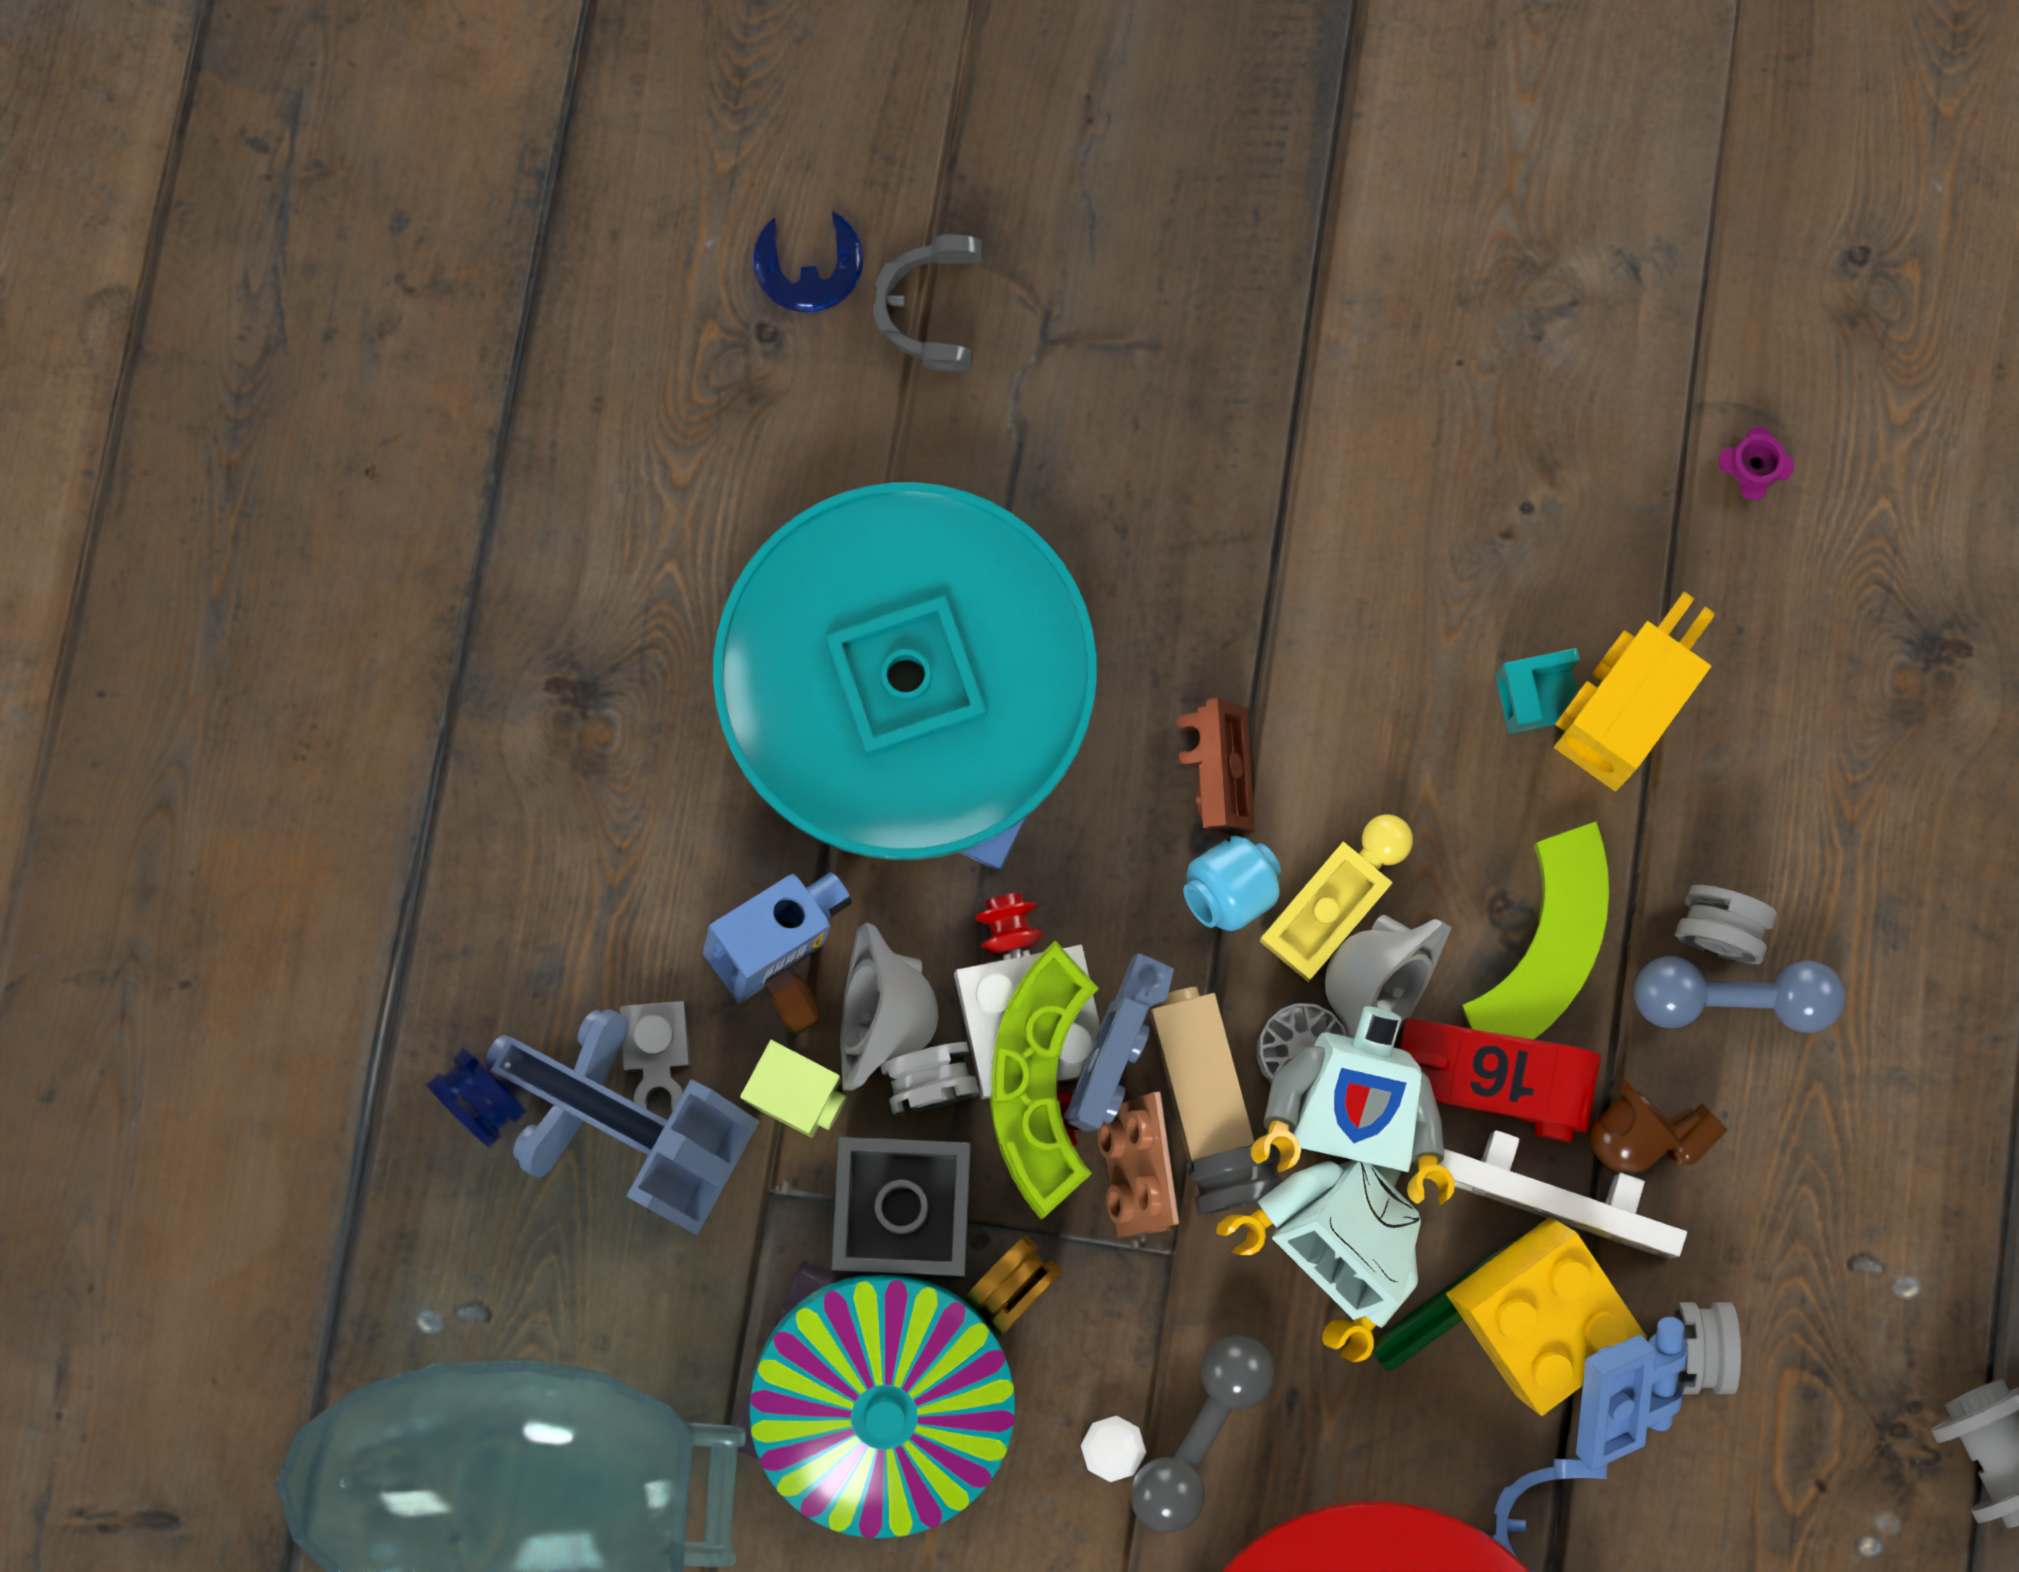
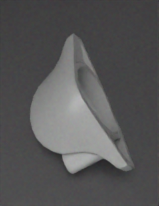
[1325,915,1452,1038]
[840,922,939,1091]

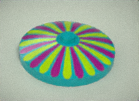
[749,1273,1015,1538]

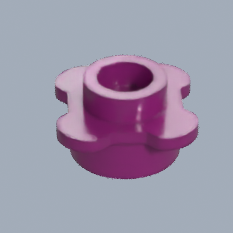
[1718,427,1794,501]

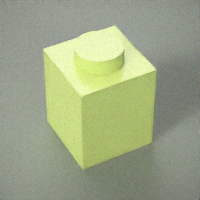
[740,1040,847,1138]

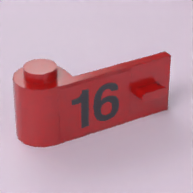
[1400,1018,1601,1143]

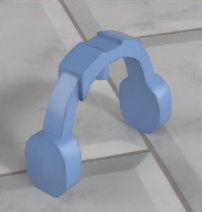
[1493,1456,1608,1572]

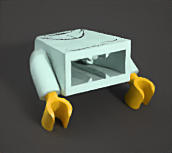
[1216,1160,1421,1362]

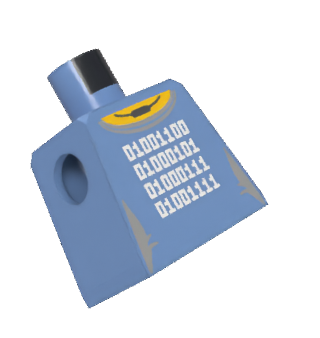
[703,872,852,1005]

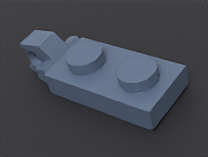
[1063,954,1174,1132]

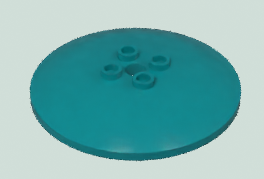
[713,482,1097,860]

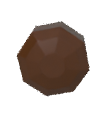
[764,969,819,1036]

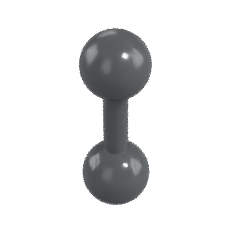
[1130,1334,1275,1533]

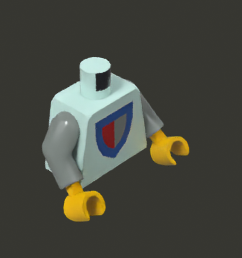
[1251,1006,1455,1205]

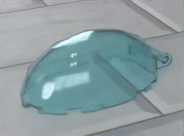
[275,1357,746,1572]

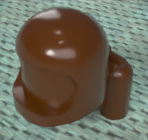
[1588,1080,1728,1176]

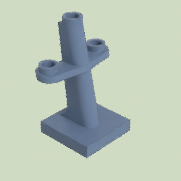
[486,1009,760,1235]

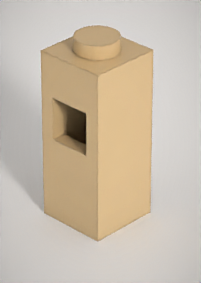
[1150,987,1255,1163]

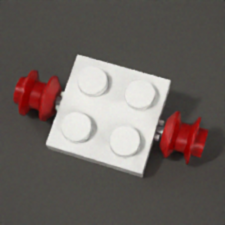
[954,893,1100,1147]

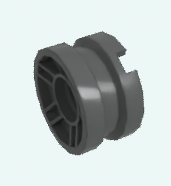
[1186,1143,1283,1216]

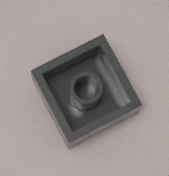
[832,1137,972,1279]

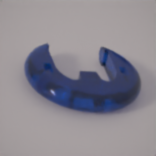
[753,211,864,313]

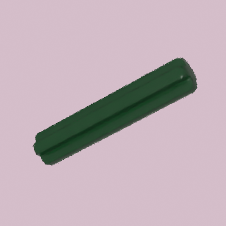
[1372,1235,1523,1371]

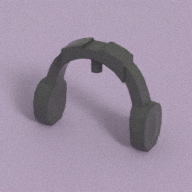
[872,234,984,373]

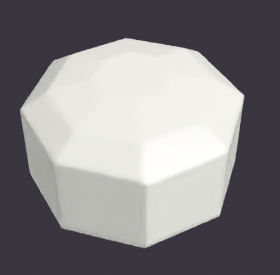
[1080,1416,1146,1482]

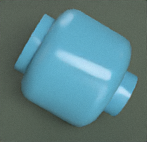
[1183,836,1281,931]

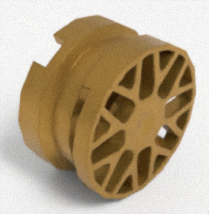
[963,1235,1064,1337]

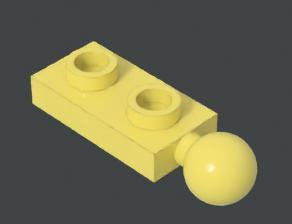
[1259,814,1413,983]

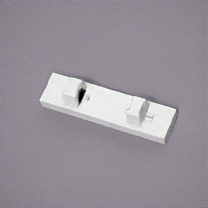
[1438,1130,1687,1260]

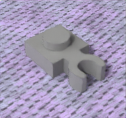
[620,1001,691,1112]

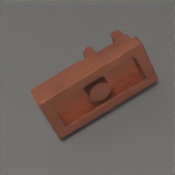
[1177,698,1255,835]

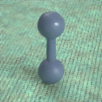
[1634,956,1845,1033]

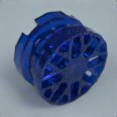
[426,1047,528,1149]

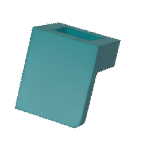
[1494,648,1581,734]

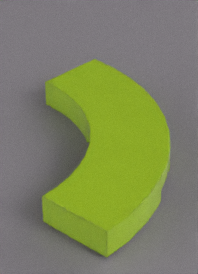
[1460,821,1609,1040]
[990,940,1099,1219]

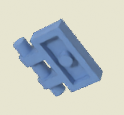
[1576,1317,1688,1470]

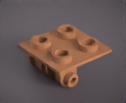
[1097,1092,1179,1238]

